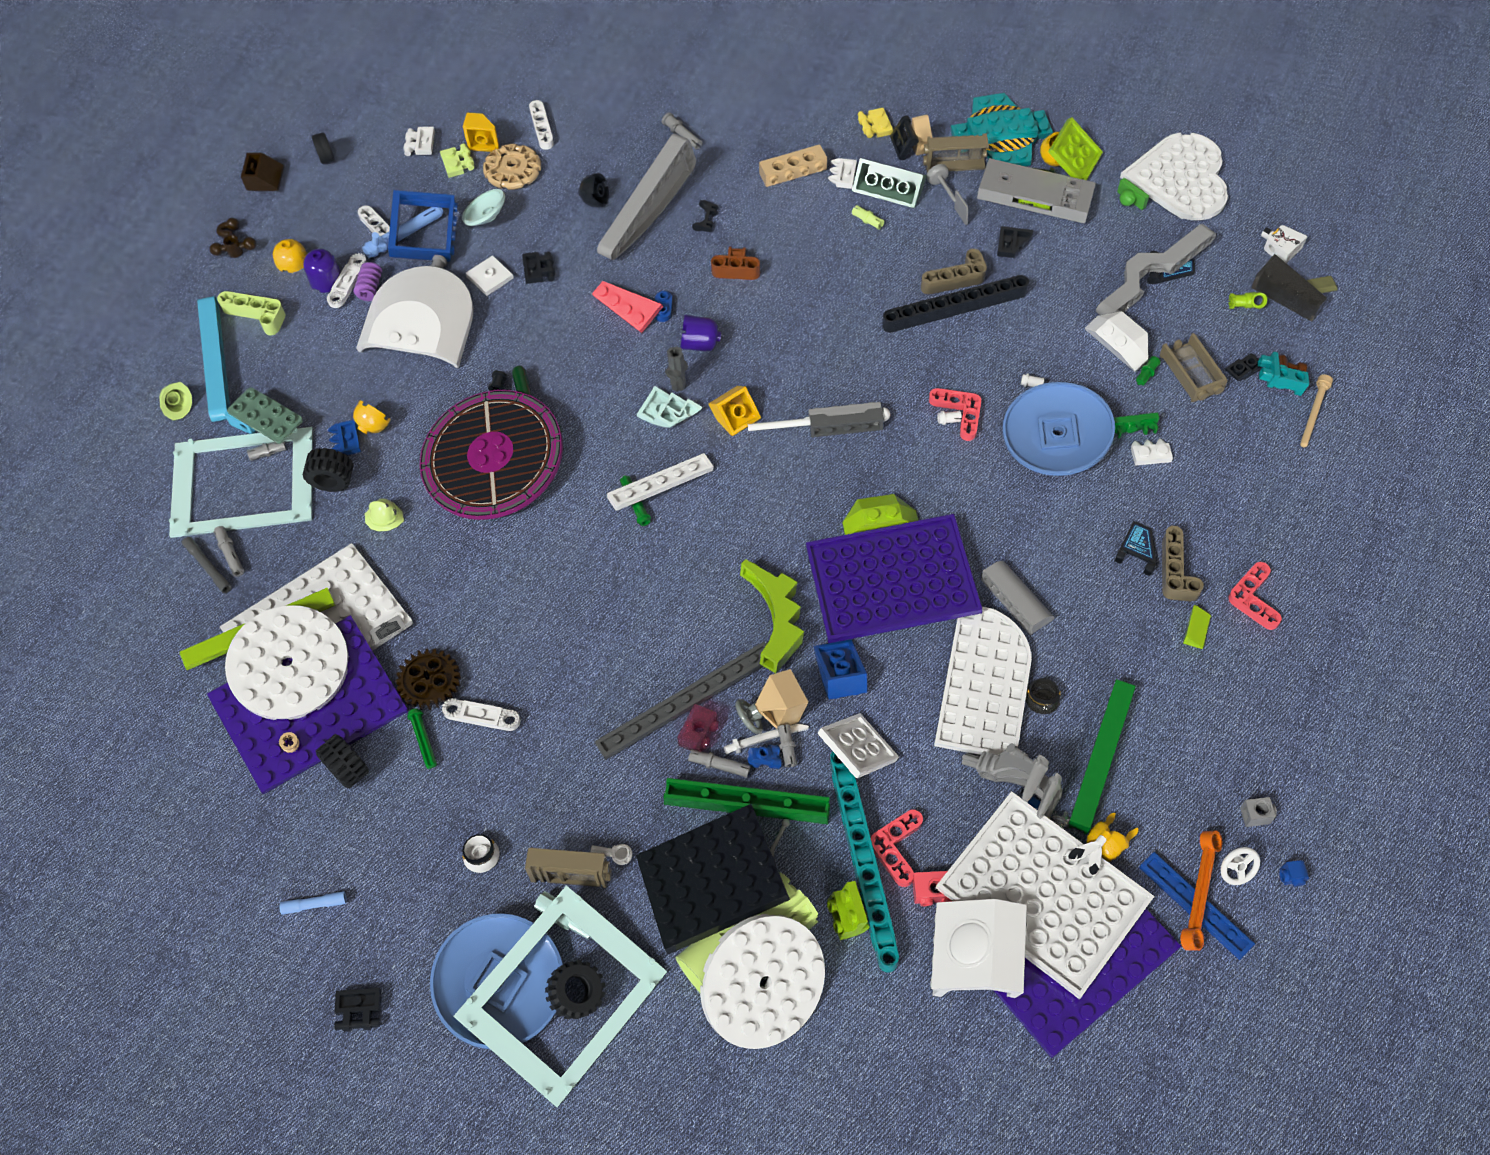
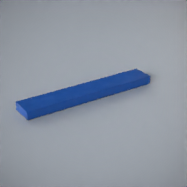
[1139,852,1255,960]

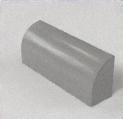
[981,561,1055,635]

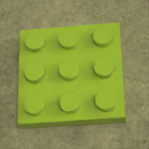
[1048,117,1103,180]

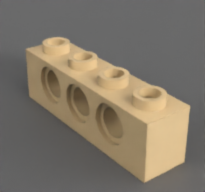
[759,144,827,187]

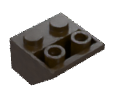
[241,153,284,191]

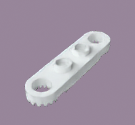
[327,253,367,308]
[442,698,520,731]

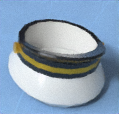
[462,834,500,873]

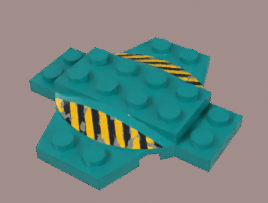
[950,93,1053,166]

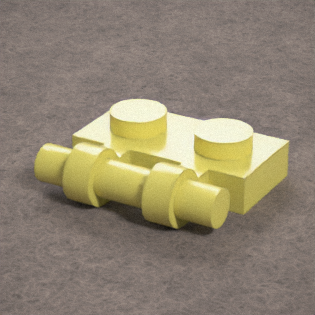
[857,108,893,138]

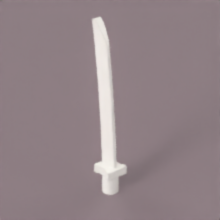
[724,724,809,754]

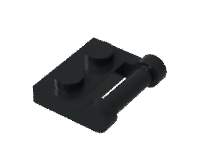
[890,115,919,160]

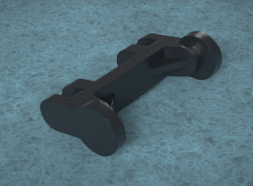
[692,200,718,232]

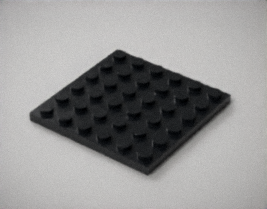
[636,804,790,955]

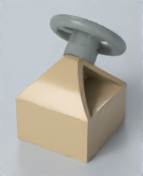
[735,669,808,734]

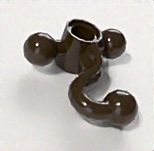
[209,217,257,258]

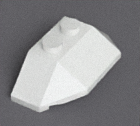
[1085,311,1148,373]

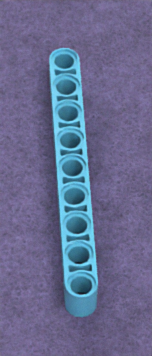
[197,296,230,422]

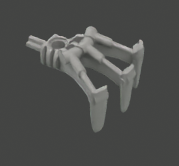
[962,743,1063,819]

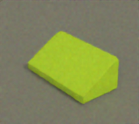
[1183,605,1211,649]

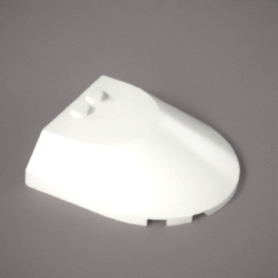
[356,266,473,368]

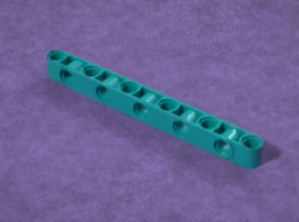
[830,752,899,973]

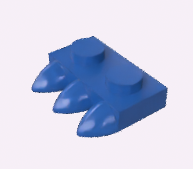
[327,420,361,455]

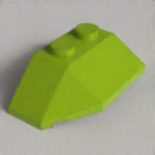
[842,494,918,535]

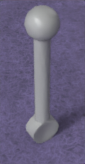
[770,819,790,857]

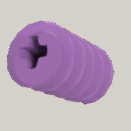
[354,262,382,302]

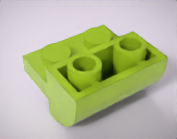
[827,881,870,940]

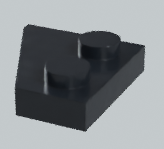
[997,226,1033,258]

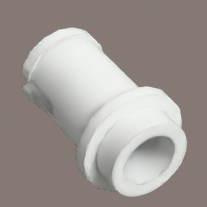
[1021,373,1044,387]
[937,411,962,425]

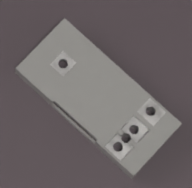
[977,158,1096,224]

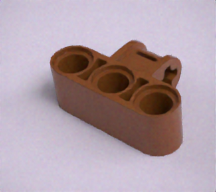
[711,246,760,280]

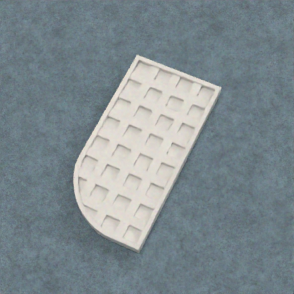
[934,607,1032,755]

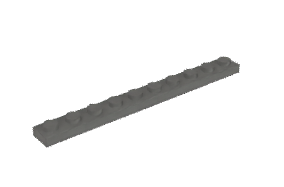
[594,642,766,760]

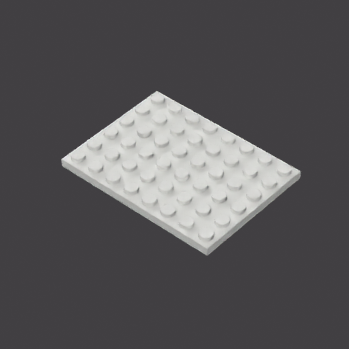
[220,543,414,651]
[936,791,1154,999]

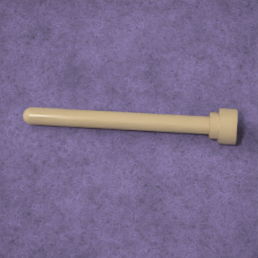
[1300,375,1333,448]

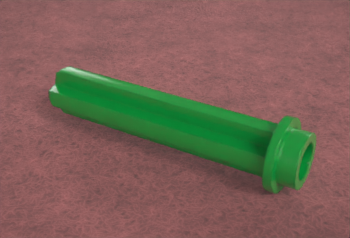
[620,475,651,526]
[407,708,437,769]

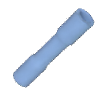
[279,891,347,915]

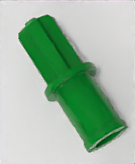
[1136,356,1161,386]

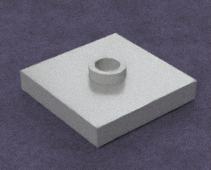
[466,255,514,296]

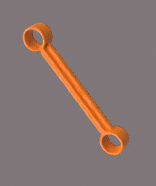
[1181,830,1222,951]

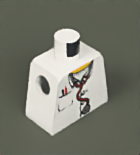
[1261,225,1307,266]

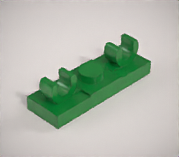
[1114,412,1160,438]

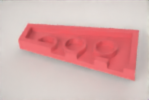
[592,281,664,333]

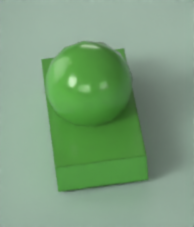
[1117,178,1149,210]

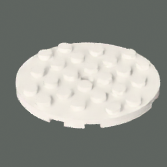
[225,605,349,720]
[700,914,825,1049]

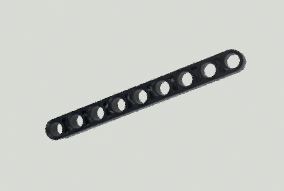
[882,275,1029,333]

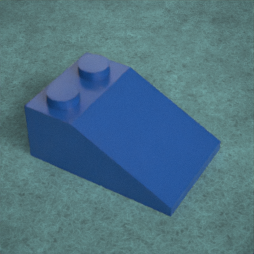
[813,639,867,699]

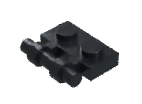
[522,251,556,284]
[334,988,382,1032]

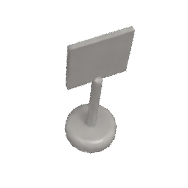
[926,164,968,225]

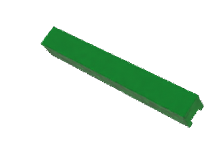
[1067,679,1136,834]
[664,778,830,825]

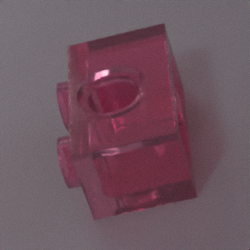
[677,704,719,752]

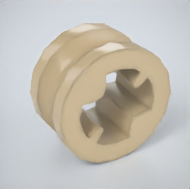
[279,732,300,753]

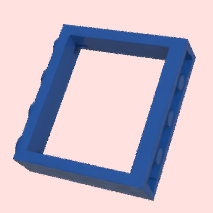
[388,190,458,262]

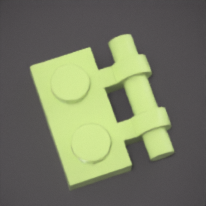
[440,143,474,178]

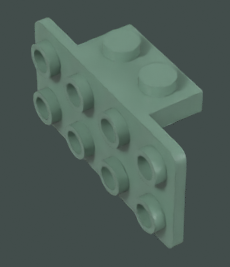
[227,387,303,444]

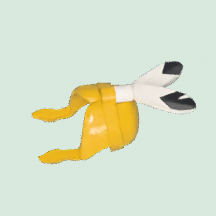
[1068,813,1138,876]

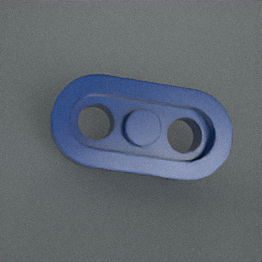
[655,291,673,322]

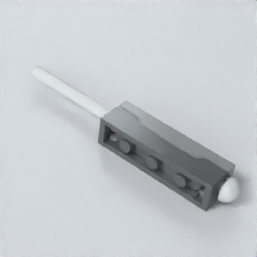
[748,402,890,438]

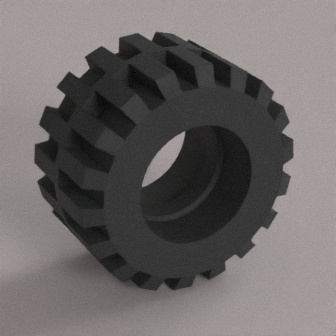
[302,448,354,492]
[315,734,369,789]
[545,960,605,1020]

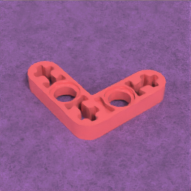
[929,388,981,441]
[1229,562,1282,630]
[871,810,923,887]

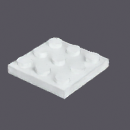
[818,713,899,778]

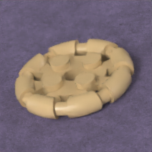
[483,144,541,190]

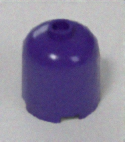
[303,249,341,293]
[680,314,721,352]

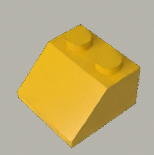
[463,112,500,152]
[708,386,761,436]

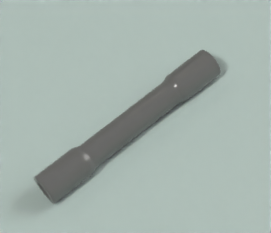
[182,537,232,593]

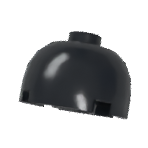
[578,173,609,207]

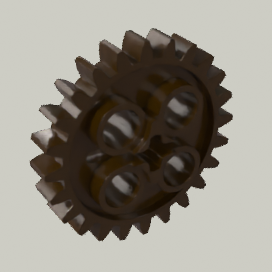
[395,648,461,710]

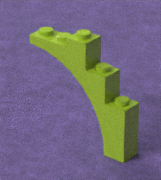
[740,559,804,674]

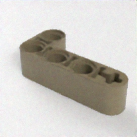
[921,249,987,294]
[1162,526,1204,602]

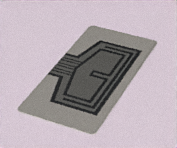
[369,615,406,644]

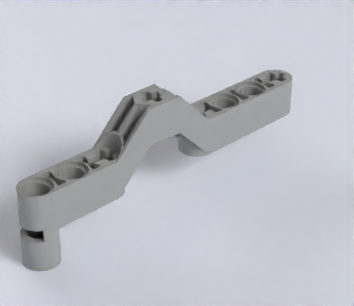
[1096,223,1216,315]

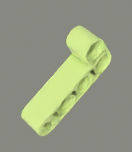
[217,291,286,335]

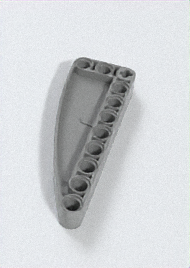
[597,133,696,260]

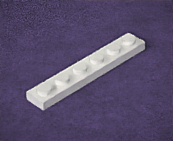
[607,453,713,511]

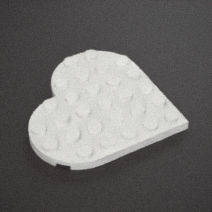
[1120,133,1228,220]

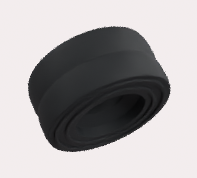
[311,132,334,164]

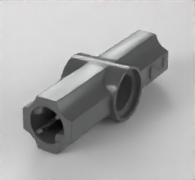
[665,346,688,392]

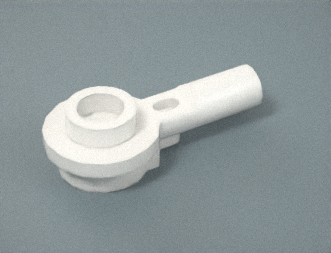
[591,844,633,865]

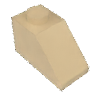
[911,115,932,156]

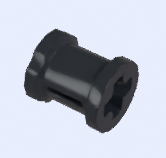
[488,370,507,391]

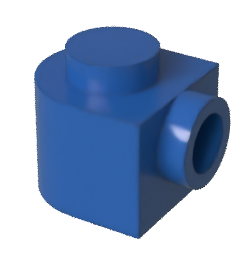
[1279,860,1309,887]

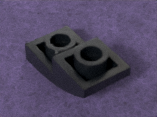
[1225,353,1263,381]

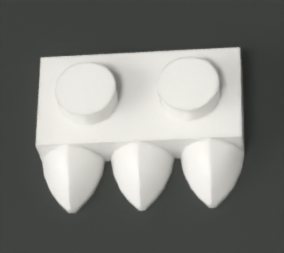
[828,158,857,189]
[1131,438,1173,465]

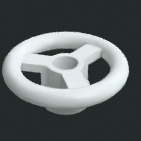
[1221,847,1260,885]

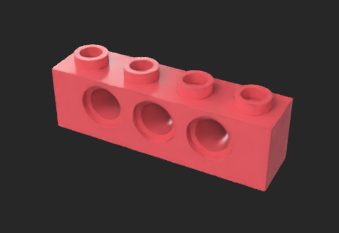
[913,871,953,907]

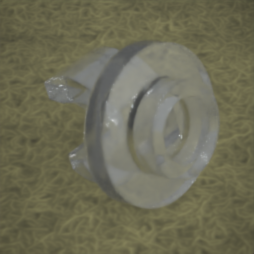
[1049,811,1070,831]

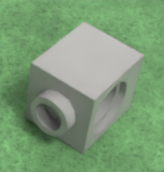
[1240,797,1277,827]

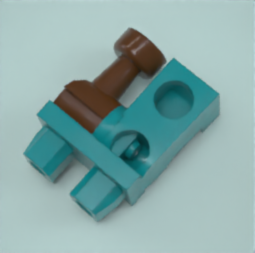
[1258,352,1309,396]

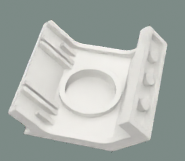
[930,899,1027,998]

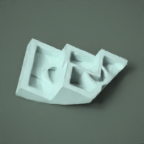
[637,386,702,428]

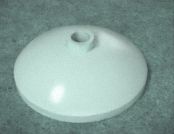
[462,189,505,226]

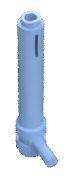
[362,207,444,259]

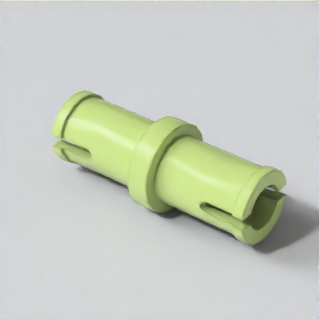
[852,205,884,230]

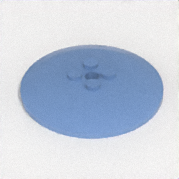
[1003,382,1115,476]
[430,914,563,1049]

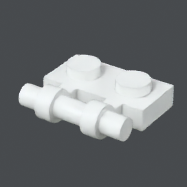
[404,127,435,156]

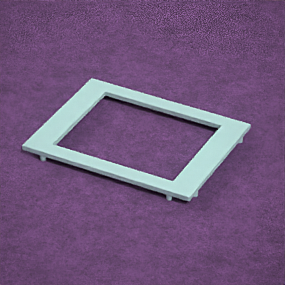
[169,427,313,538]
[453,885,667,1107]

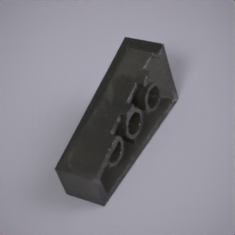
[1251,254,1327,322]

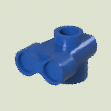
[747,745,782,769]

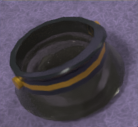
[1025,678,1061,714]

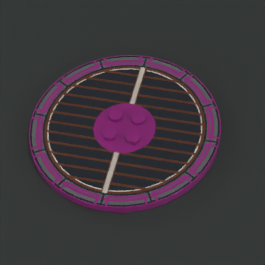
[420,390,563,520]

